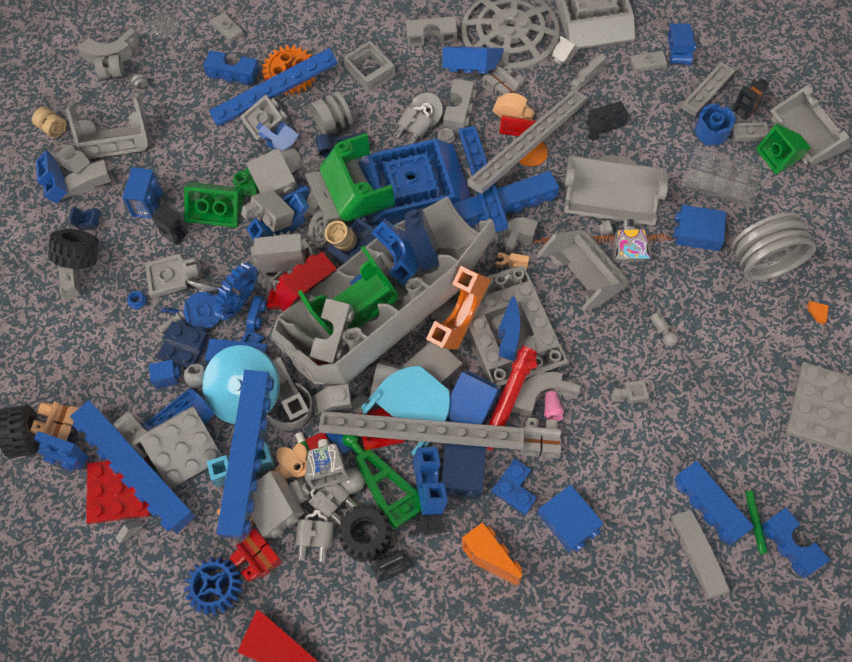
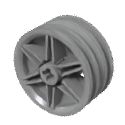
[731,212,816,282]

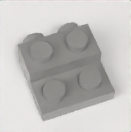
[240,95,289,143]

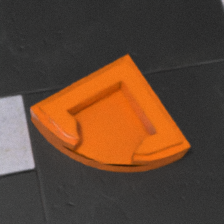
[807,301,829,325]

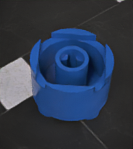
[695,104,735,146]

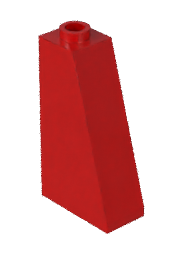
[237,610,318,662]

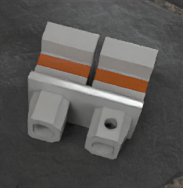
[483,65,524,99]
[521,418,561,459]

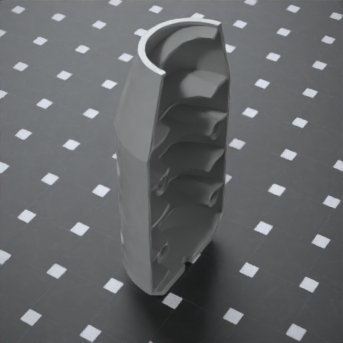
[271,197,495,386]

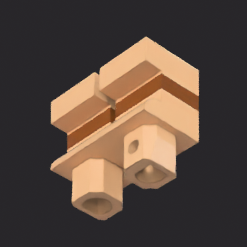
[30,401,78,441]

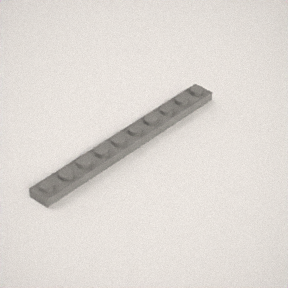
[467,90,588,194]
[319,411,524,450]

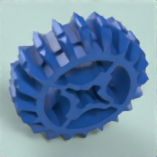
[184,556,243,616]

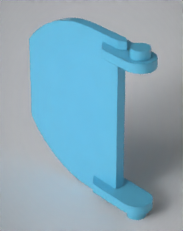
[361,366,450,456]

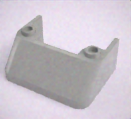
[65,93,149,159]
[537,230,628,311]

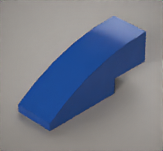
[36,150,68,204]
[498,296,520,361]

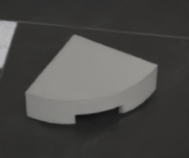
[116,520,144,544]

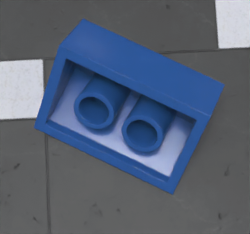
[442,46,504,73]
[143,388,214,431]

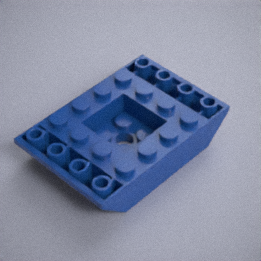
[358,139,471,226]

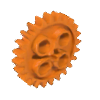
[262,45,315,96]

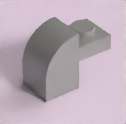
[503,218,538,255]
[112,411,148,459]

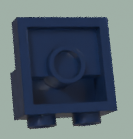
[157,320,209,369]

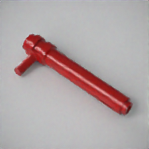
[486,346,537,451]

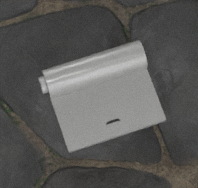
[305,159,376,222]

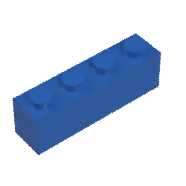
[674,460,754,546]

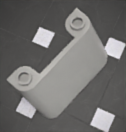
[770,85,851,166]

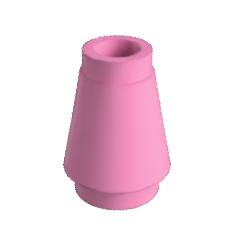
[544,391,564,422]

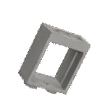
[343,41,395,93]

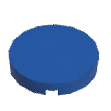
[183,292,220,329]

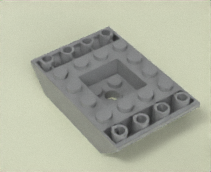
[555,0,635,49]
[454,265,568,387]

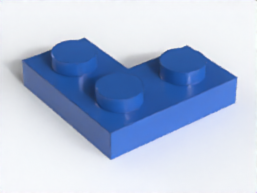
[491,458,537,515]

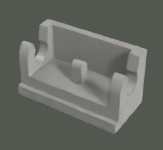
[57,265,81,300]

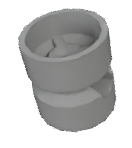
[94,54,124,80]

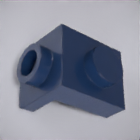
[68,207,101,231]

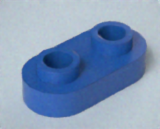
[246,295,267,332]

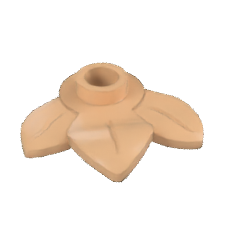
[273,442,308,480]

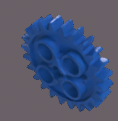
[212,262,259,321]

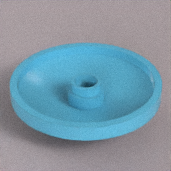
[203,345,280,424]

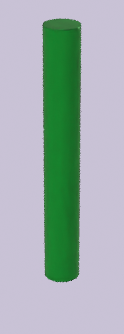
[745,491,768,555]

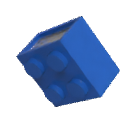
[122,167,163,219]

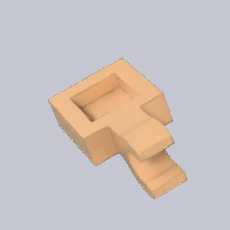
[495,252,529,271]

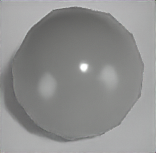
[184,364,206,388]
[340,468,365,495]

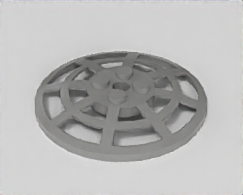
[461,0,560,71]

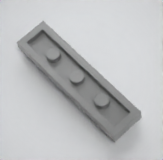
[681,62,735,117]

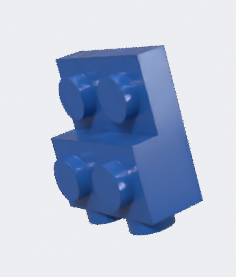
[34,431,88,471]

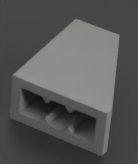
[312,384,353,416]

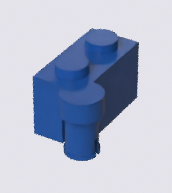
[667,23,696,66]

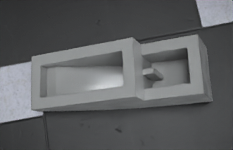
[50,144,90,174]
[62,160,111,199]

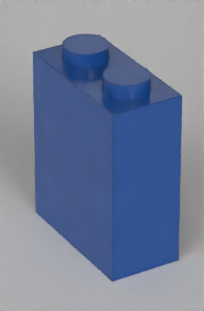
[673,205,726,251]
[446,370,502,425]
[537,484,604,553]

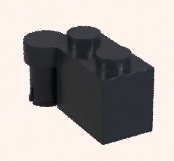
[587,101,628,140]

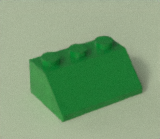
[184,182,244,228]

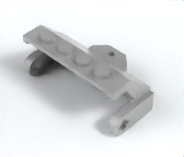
[564,155,668,226]

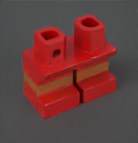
[229,529,283,582]

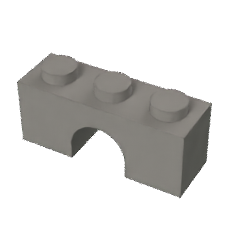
[406,17,457,47]
[443,79,477,132]
[310,298,354,364]

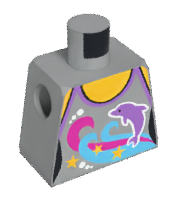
[612,219,651,262]

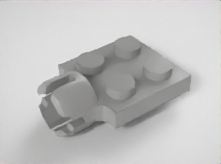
[145,254,203,298]

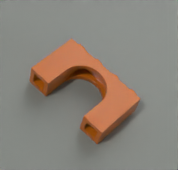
[426,266,491,350]

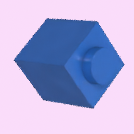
[149,360,181,389]

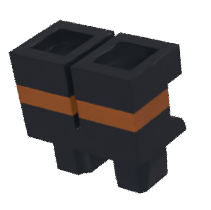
[732,78,769,120]

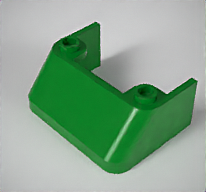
[320,133,395,221]
[298,246,398,336]

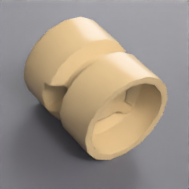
[32,107,67,138]
[325,221,357,252]

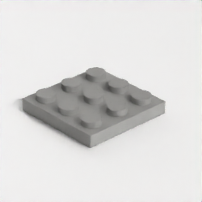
[138,406,222,489]

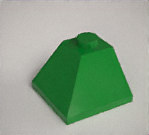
[756,124,811,175]

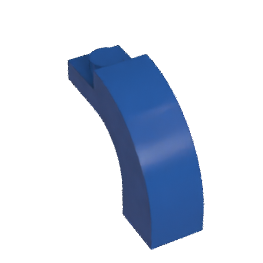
[247,193,309,242]
[371,219,419,285]

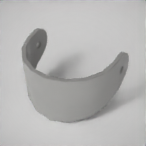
[266,382,313,431]

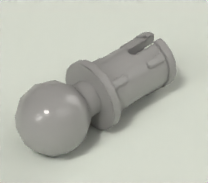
[650,312,678,347]

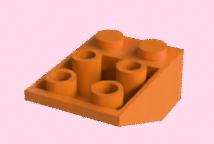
[461,522,523,586]

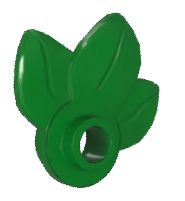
[233,168,259,197]

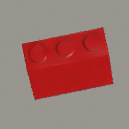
[275,252,337,311]

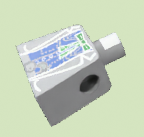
[305,439,350,490]

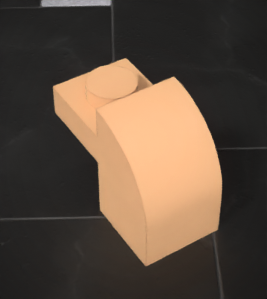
[492,93,535,119]

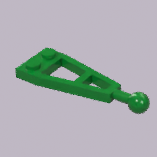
[342,435,422,530]

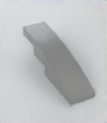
[671,510,729,599]

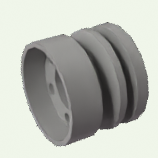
[310,91,353,135]

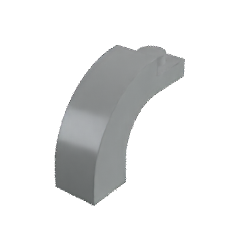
[77,28,139,64]
[273,357,309,420]
[512,372,581,417]

